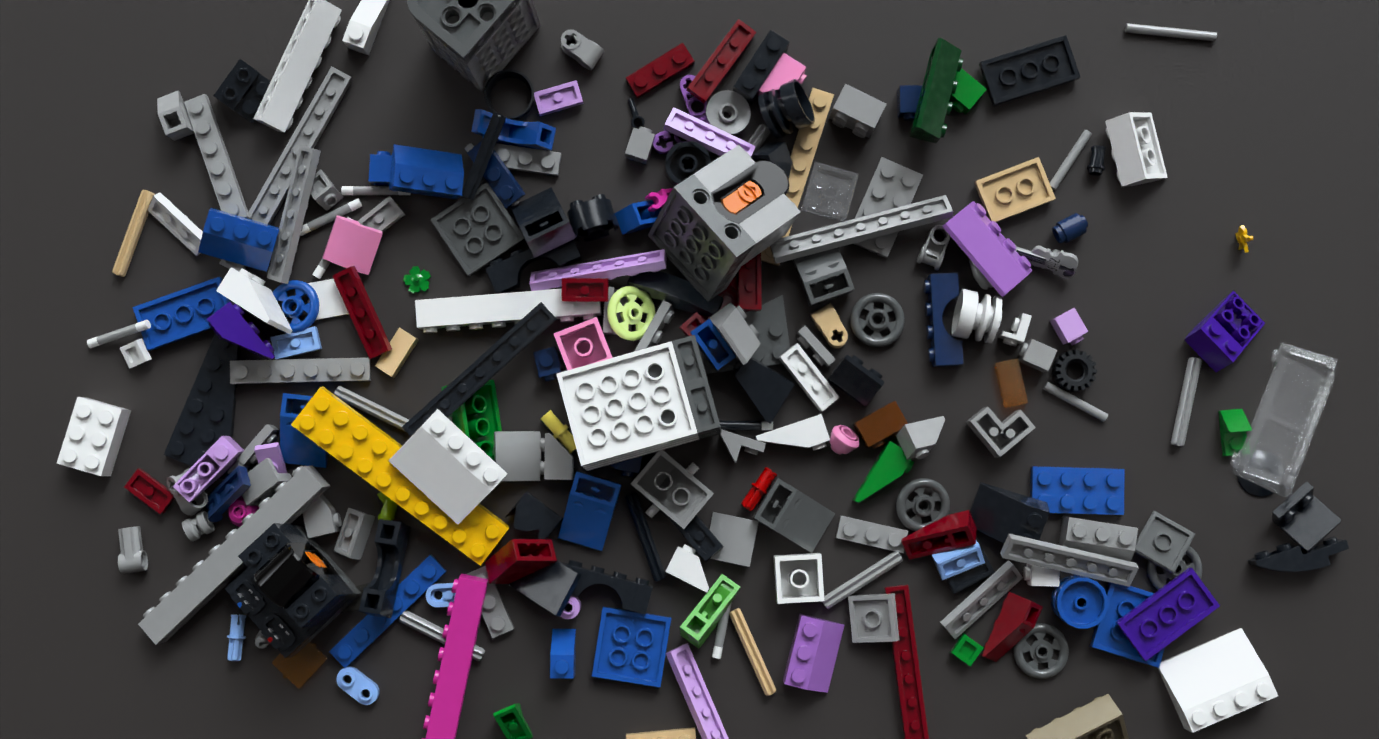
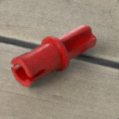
[741,467,777,511]

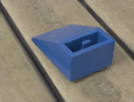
[280,393,328,468]
[558,472,622,551]

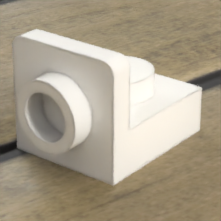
[998,313,1032,346]

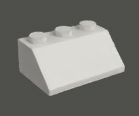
[1105,112,1168,187]

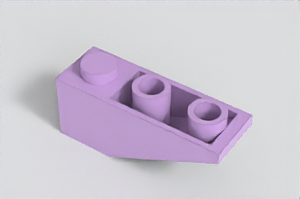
[173,436,244,503]

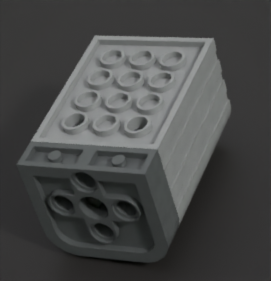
[407,0,541,93]

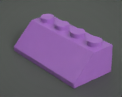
[942,201,1033,297]

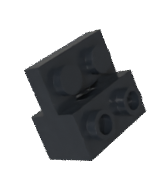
[213,59,271,123]

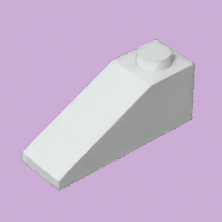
[342,0,390,55]
[755,414,830,451]

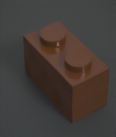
[853,401,908,449]

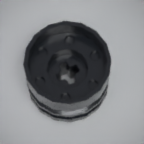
[758,79,815,139]

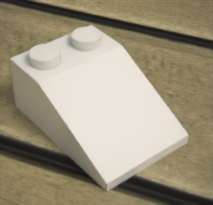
[216,267,293,334]

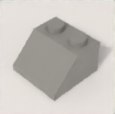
[708,302,761,365]

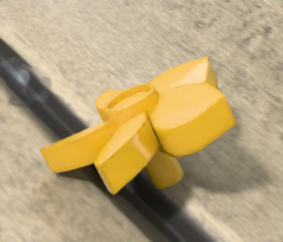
[1235,225,1253,253]

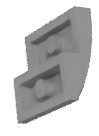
[493,431,541,481]
[709,512,759,567]

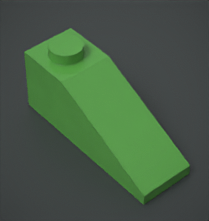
[680,574,741,649]

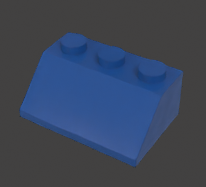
[389,144,464,199]
[198,208,279,272]

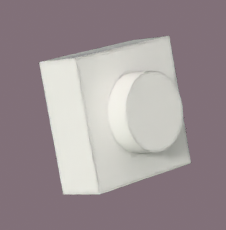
[120,338,152,369]

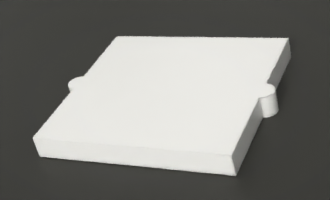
[308,279,349,320]

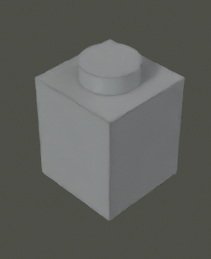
[625,127,655,164]
[1018,339,1057,372]

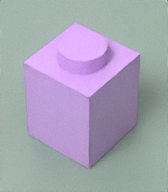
[1050,308,1088,345]

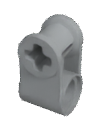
[561,30,605,70]
[916,225,950,271]
[166,468,208,516]

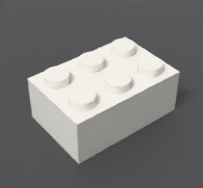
[57,397,131,476]

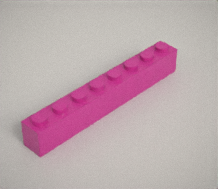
[421,574,489,739]

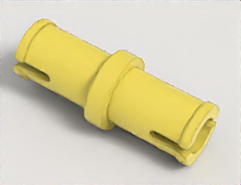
[540,410,576,453]

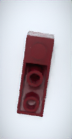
[982,592,1043,662]

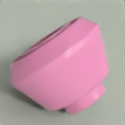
[829,425,859,455]

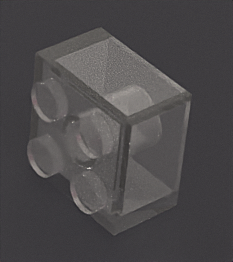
[801,162,859,222]

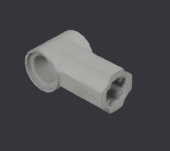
[118,526,148,574]

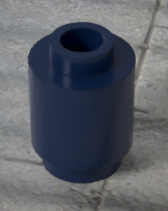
[1052,213,1088,244]

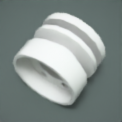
[951,289,1002,344]

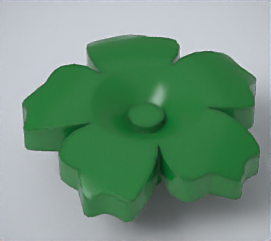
[403,266,431,294]

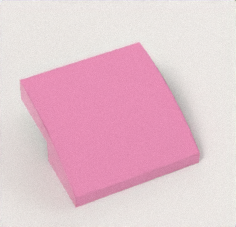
[323,215,383,275]

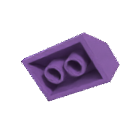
[783,613,844,693]

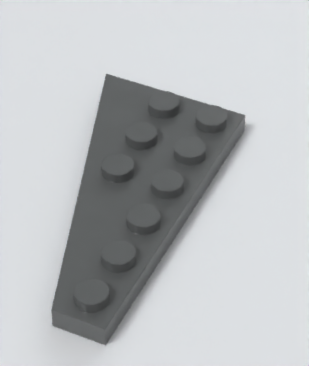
[698,295,790,374]

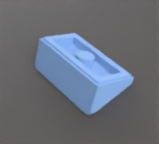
[932,541,985,580]

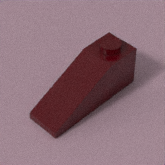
[901,510,977,560]

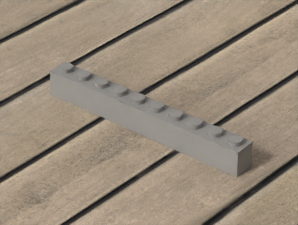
[138,465,330,645]

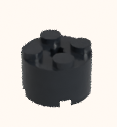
[665,141,711,186]
[567,194,618,242]

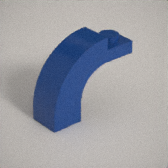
[471,109,556,150]

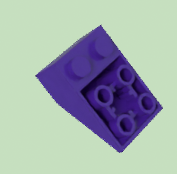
[1184,290,1265,372]
[205,302,275,360]

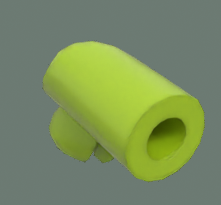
[377,492,397,521]

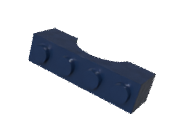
[924,273,963,367]

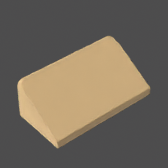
[375,327,419,378]

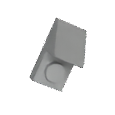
[720,430,766,463]

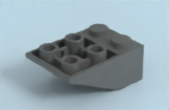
[792,248,855,308]
[753,478,835,553]

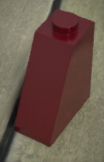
[485,539,557,584]

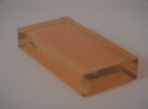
[994,358,1028,408]

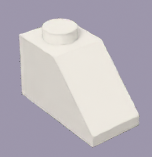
[665,544,709,592]

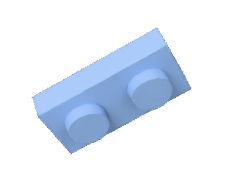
[270,326,322,360]

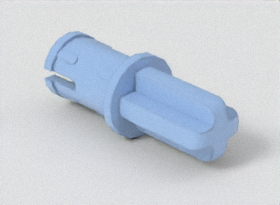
[227,614,246,661]

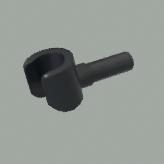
[628,98,645,128]

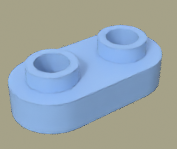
[426,583,456,607]
[336,666,380,705]

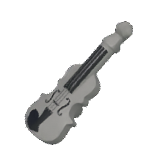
[1015,245,1078,278]

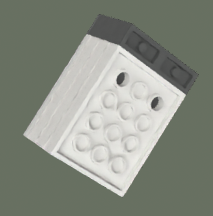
[556,335,722,471]

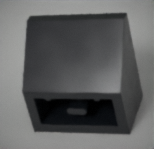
[827,355,885,407]

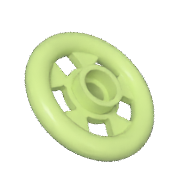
[607,286,656,341]

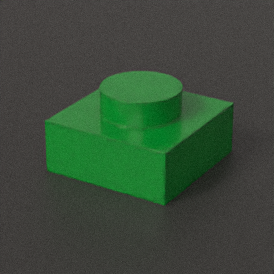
[950,633,984,667]

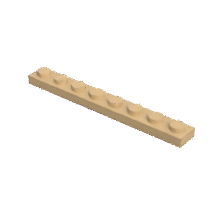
[761,88,834,266]

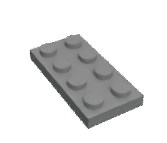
[853,157,923,258]

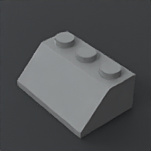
[1059,516,1138,561]

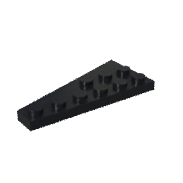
[164,333,240,479]

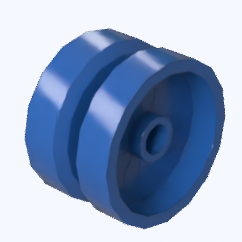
[1051,575,1108,629]

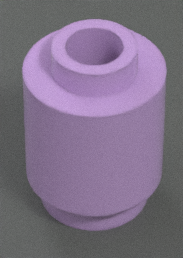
[561,595,581,619]

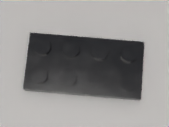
[979,35,1080,106]

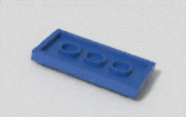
[133,277,230,351]
[1030,466,1125,515]

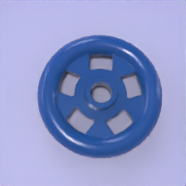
[272,280,320,333]

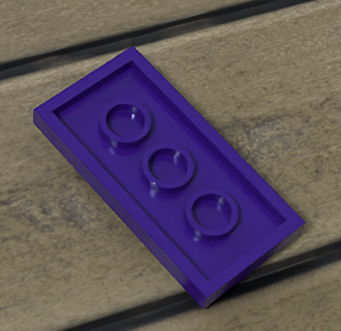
[1115,568,1220,661]

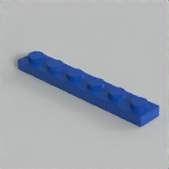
[329,554,447,668]

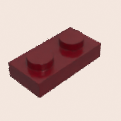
[562,278,609,302]
[124,468,175,514]

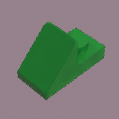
[1218,409,1252,456]
[493,703,533,739]

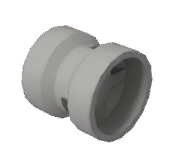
[182,511,215,542]

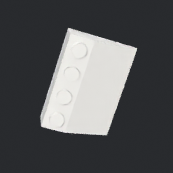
[388,409,507,524]
[1158,628,1278,733]

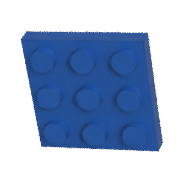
[1090,582,1165,668]
[592,606,671,687]

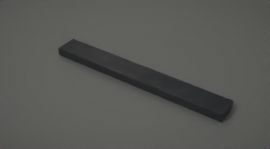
[402,302,557,437]

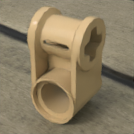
[811,303,848,348]

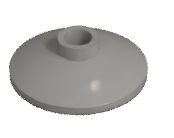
[706,90,751,135]

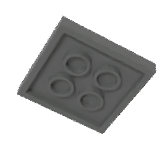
[430,182,525,277]

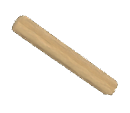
[112,190,155,277]
[729,608,776,696]

